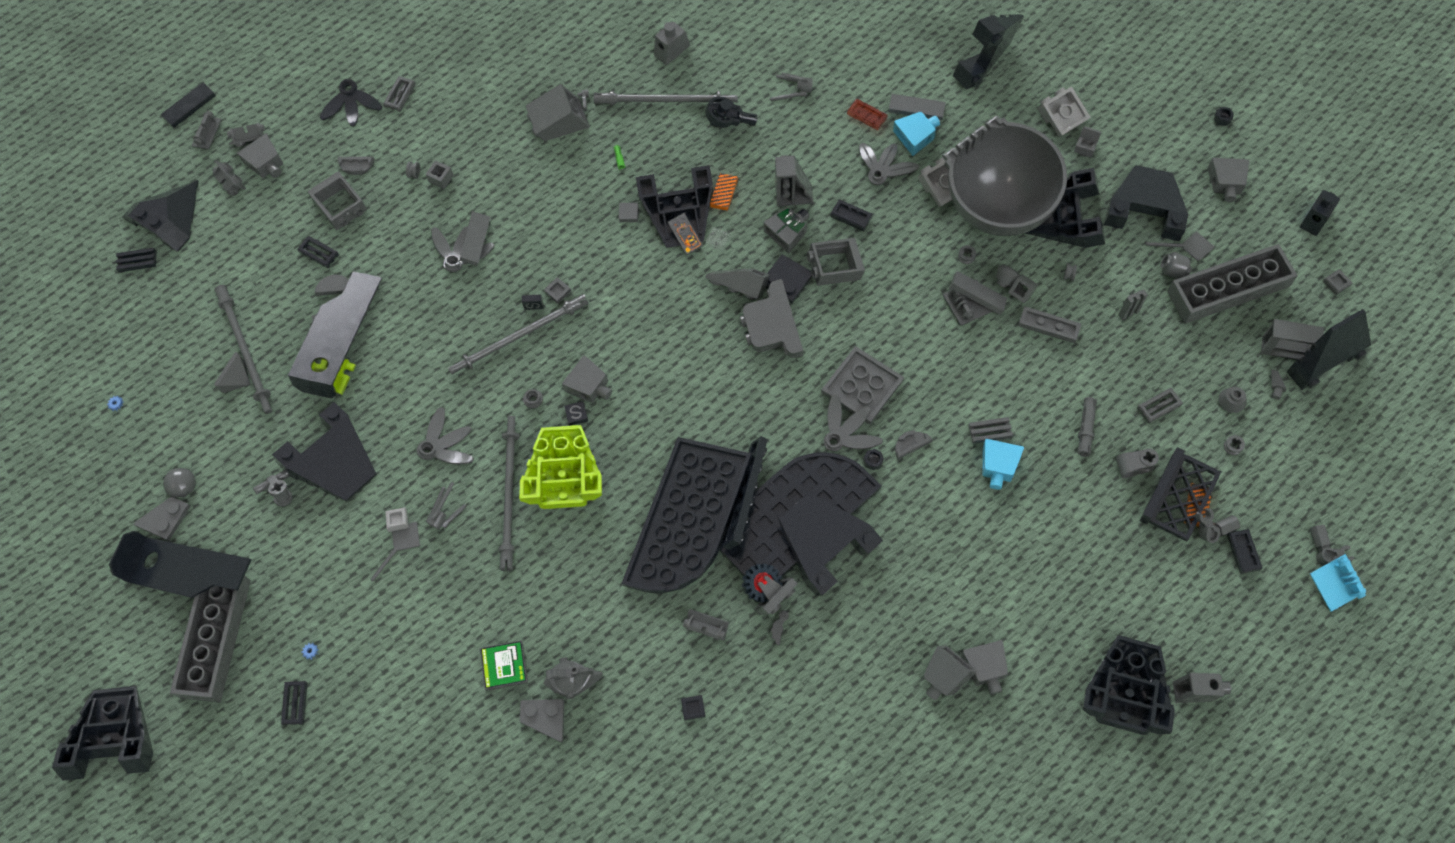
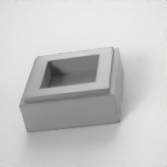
[385,507,409,532]

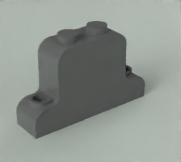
[740,279,803,358]

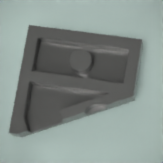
[134,497,191,541]
[520,699,564,742]

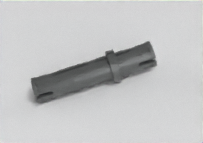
[1077,397,1097,457]

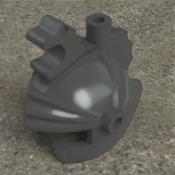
[543,657,603,699]

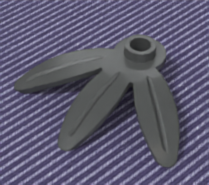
[859,143,919,185]
[431,226,495,272]
[824,393,883,451]
[417,407,474,465]

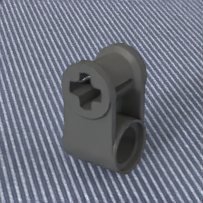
[1116,449,1159,478]

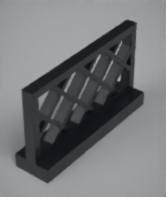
[1139,447,1221,542]

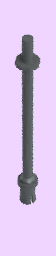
[594,91,738,106]
[214,285,272,414]
[448,294,589,375]
[498,416,520,571]

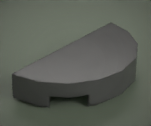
[338,157,375,175]
[314,275,349,296]
[895,430,933,460]

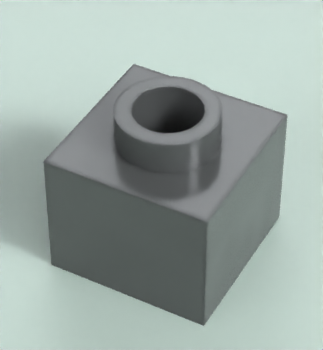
[425,160,454,189]
[1008,274,1038,303]

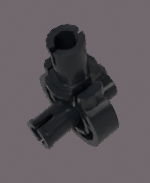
[705,96,757,128]

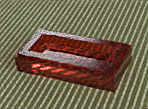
[847,99,888,131]

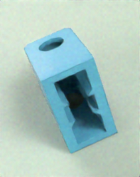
[893,112,940,156]
[982,439,1024,490]

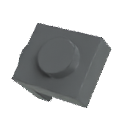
[1074,126,1101,158]

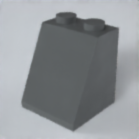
[526,84,590,141]

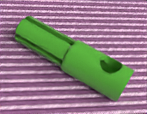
[614,145,625,169]

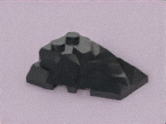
[1082,635,1175,735]

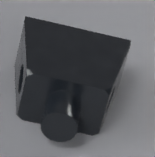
[1299,190,1340,236]

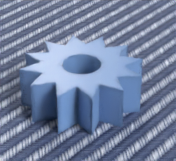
[107,396,124,411]
[301,643,319,660]

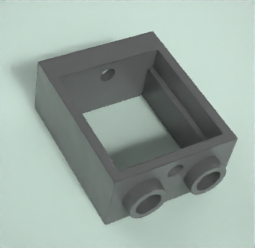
[307,171,367,230]
[807,238,865,286]
[1261,319,1324,360]

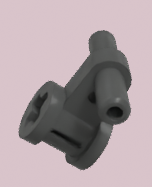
[253,470,293,507]

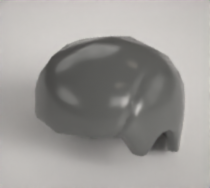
[163,468,196,498]

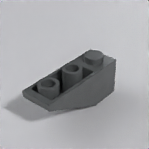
[705,268,770,300]

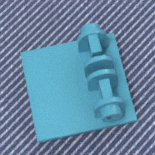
[1310,554,1366,612]

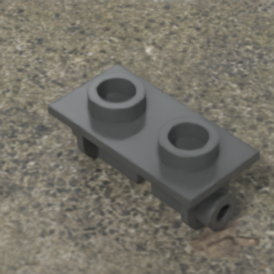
[192,111,222,149]
[227,123,268,147]
[213,160,246,196]
[683,609,729,641]

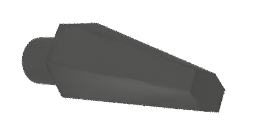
[1271,369,1286,400]

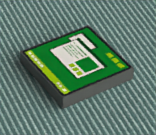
[480,640,528,691]

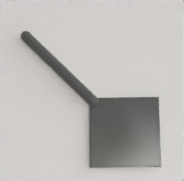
[1146,231,1215,262]
[370,522,420,581]

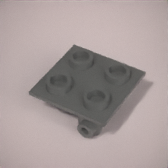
[943,279,993,326]

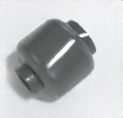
[1160,252,1192,280]

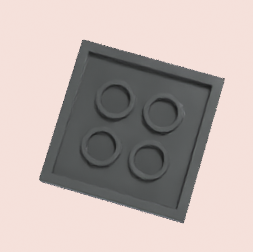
[821,346,904,424]

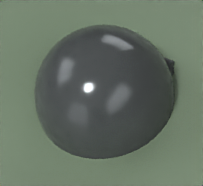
[942,116,1067,236]

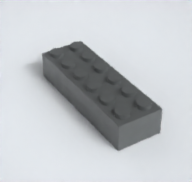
[1167,244,1298,324]
[170,576,251,703]

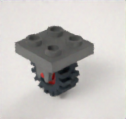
[742,564,798,615]

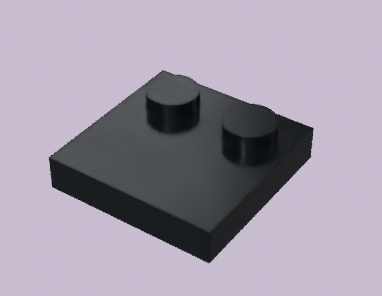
[766,254,812,304]

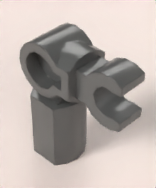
[1195,508,1240,543]
[1310,525,1354,566]

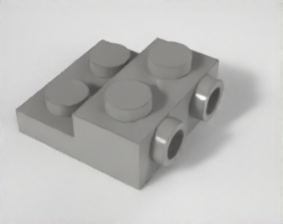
[1037,86,1091,137]
[918,157,952,207]

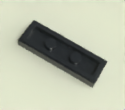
[161,82,216,128]

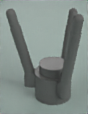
[770,72,813,101]
[425,482,467,530]

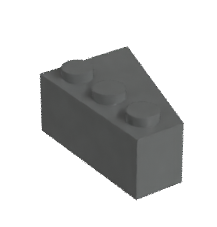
[775,155,814,206]

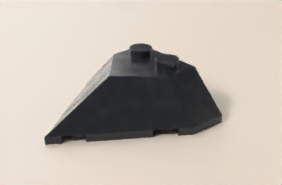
[122,180,199,252]

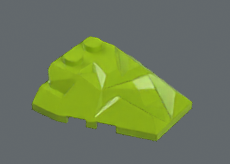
[519,425,602,509]

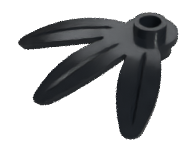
[320,79,382,127]

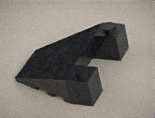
[953,14,1024,90]
[636,165,713,248]
[1104,165,1188,241]
[1025,168,1106,248]
[1287,309,1371,390]
[272,402,377,502]
[778,492,883,596]
[52,686,153,781]

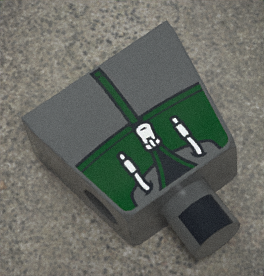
[763,208,810,254]

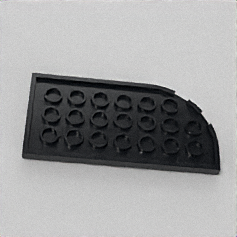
[621,437,753,593]

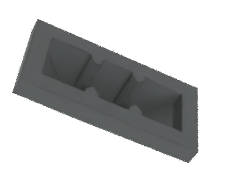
[214,352,250,393]

